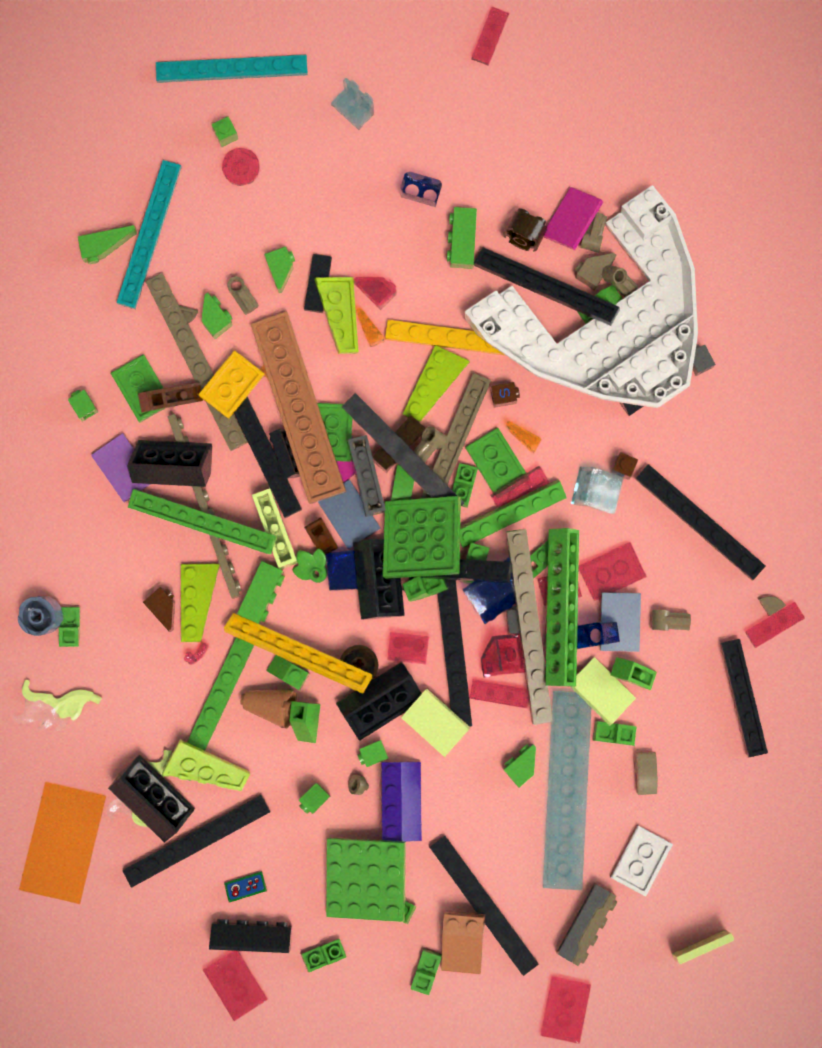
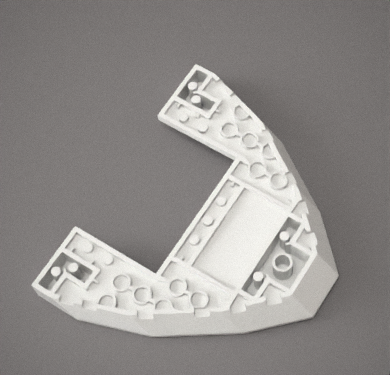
[465,185,698,408]

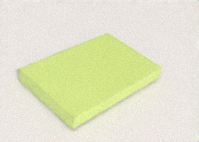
[571,657,636,726]
[401,689,471,757]
[672,930,734,964]

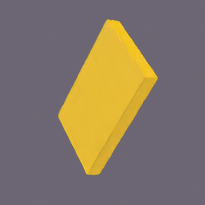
[198,350,265,419]

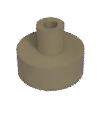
[348,775,369,795]

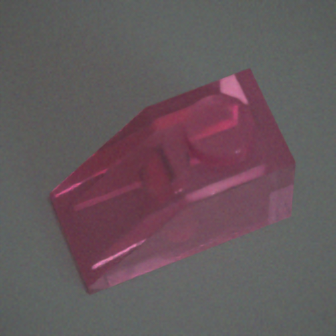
[353,277,397,311]

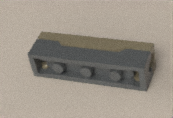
[347,435,386,517]
[556,883,617,966]

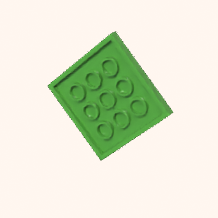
[383,496,461,578]
[326,837,406,922]

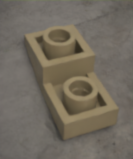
[635,752,658,795]

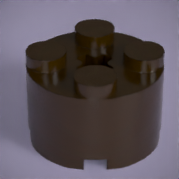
[503,208,547,252]
[340,645,379,681]

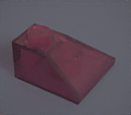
[481,634,525,678]

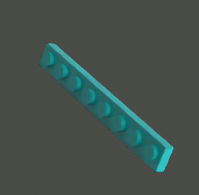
[156,55,308,83]
[116,160,182,310]

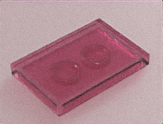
[579,542,647,601]
[203,951,268,1021]
[540,976,591,1044]

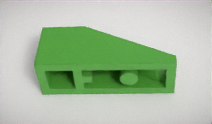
[78,225,137,264]

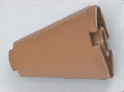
[240,689,297,729]

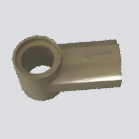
[580,212,607,253]
[602,265,638,297]
[227,276,259,315]
[413,426,447,462]
[651,610,691,631]

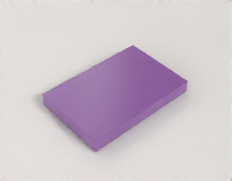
[91,433,151,503]

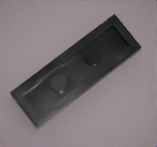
[304,254,332,313]

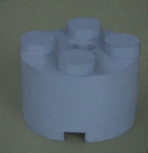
[18,596,64,636]

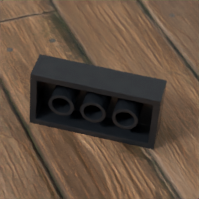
[269,429,300,479]

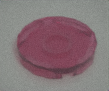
[222,148,260,186]

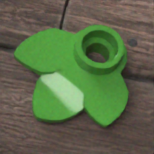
[293,549,327,583]

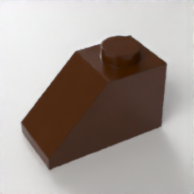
[143,587,175,632]

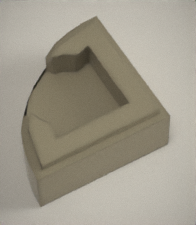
[179,306,198,323]
[759,596,786,616]

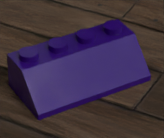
[382,762,422,842]

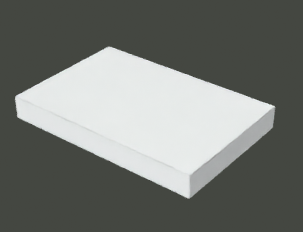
[610,825,673,897]

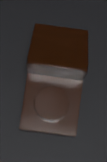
[304,517,338,556]

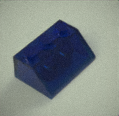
[463,558,515,624]

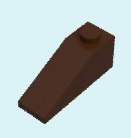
[138,382,203,412]

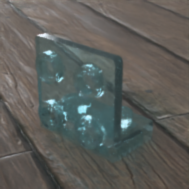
[331,78,374,130]
[571,467,623,514]

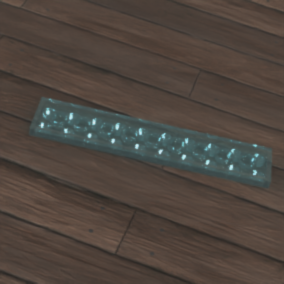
[542,691,592,890]

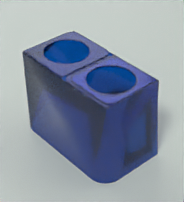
[401,172,442,207]
[326,550,358,592]
[577,622,620,649]

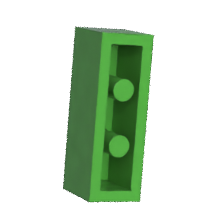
[447,207,477,269]
[237,561,285,624]

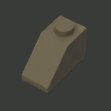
[575,253,617,290]

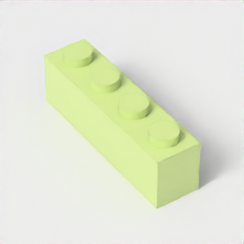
[252,488,298,569]

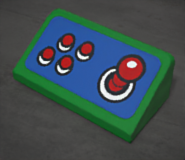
[224,872,268,903]

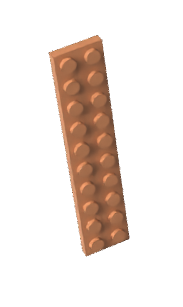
[251,311,347,504]

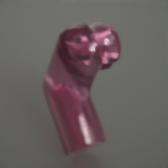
[183,641,210,665]

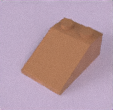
[441,911,485,974]

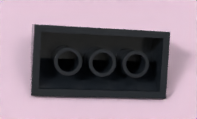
[127,440,213,487]
[353,539,405,620]
[336,662,422,741]
[108,755,195,842]
[209,919,292,953]

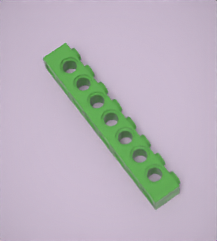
[545,528,579,687]

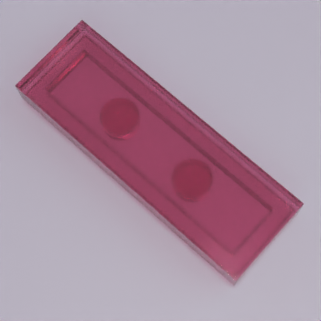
[471,7,509,66]
[490,466,549,508]
[745,602,805,648]
[469,679,529,709]

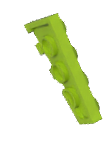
[314,277,359,354]
[403,345,470,423]
[181,564,220,642]
[162,740,250,791]

